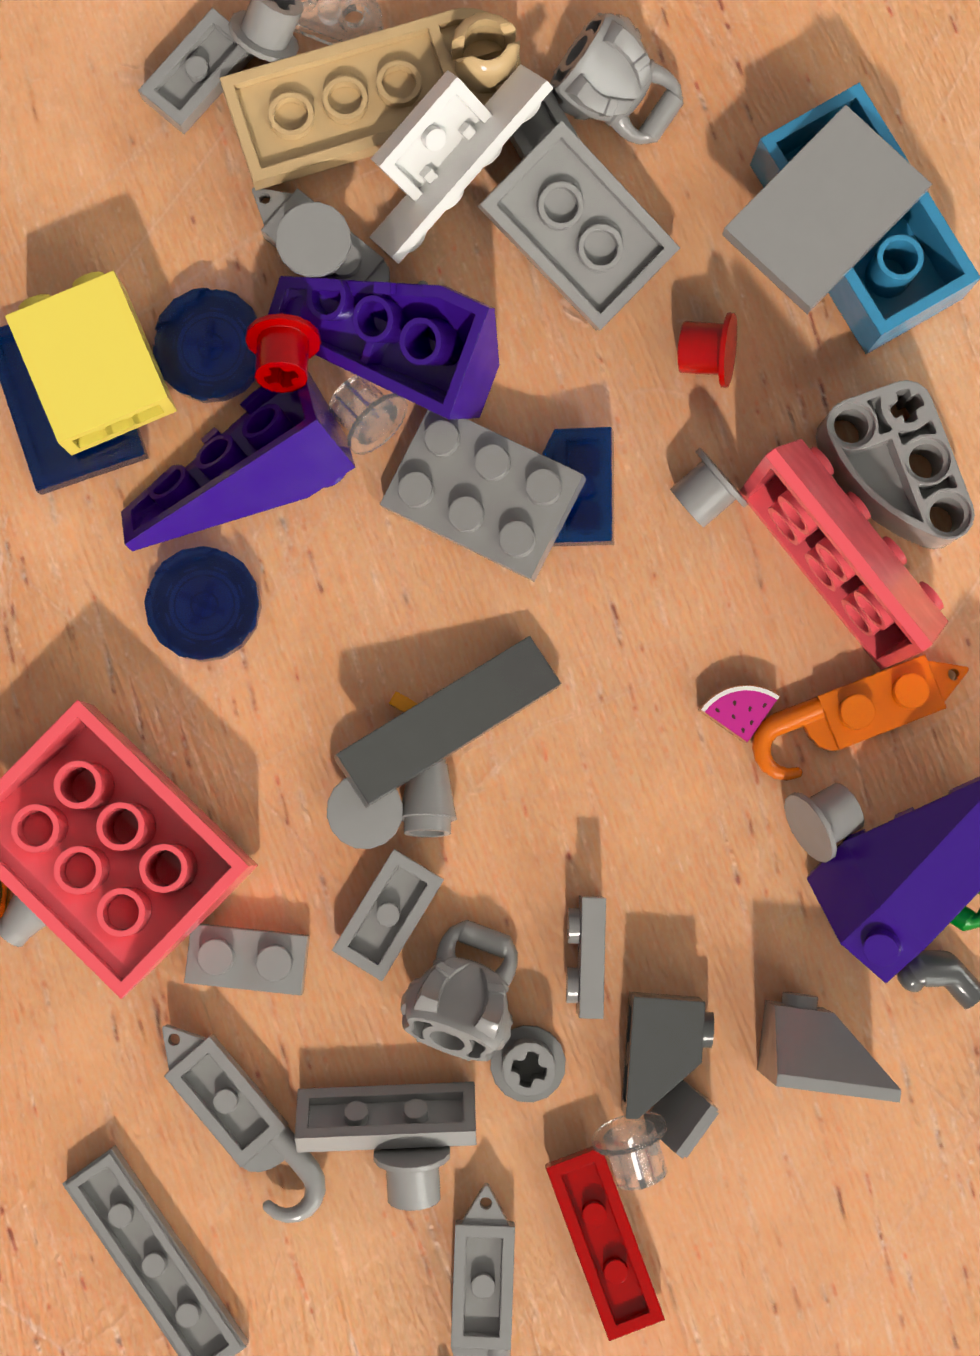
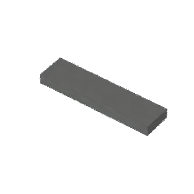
[334,636,562,808]

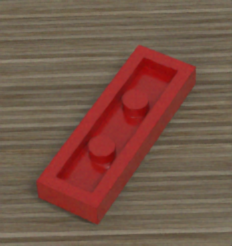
[545,1143,665,1341]

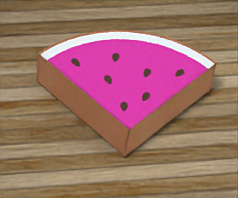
[698,685,780,743]

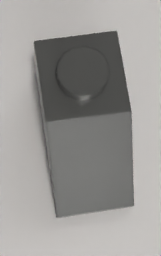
[621,992,714,1120]

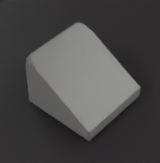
[645,1080,719,1159]

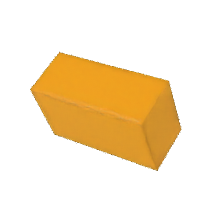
[389,691,418,713]

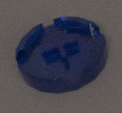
[152,288,259,403]
[144,546,262,662]

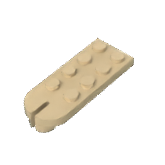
[219,8,521,191]

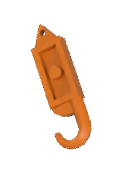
[752,655,969,781]

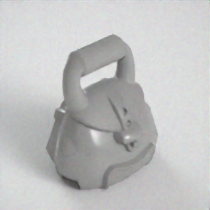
[550,13,684,145]
[400,920,518,1061]

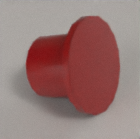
[678,312,737,388]
[245,313,321,393]

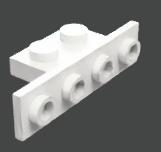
[369,64,553,264]

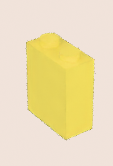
[5,270,177,456]

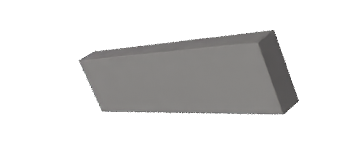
[62,1145,249,1356]

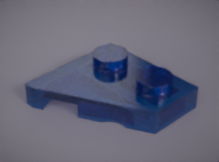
[542,427,614,547]

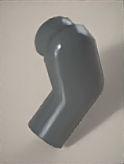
[897,950,980,1009]

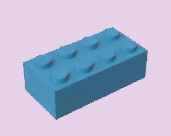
[750,82,980,354]

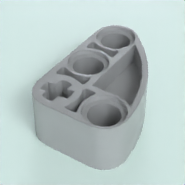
[816,380,975,549]

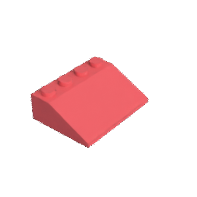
[739,439,949,670]
[0,700,258,999]

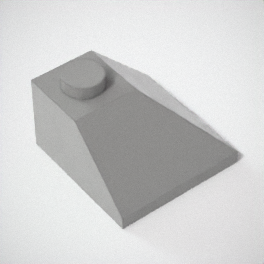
[757,992,901,1103]

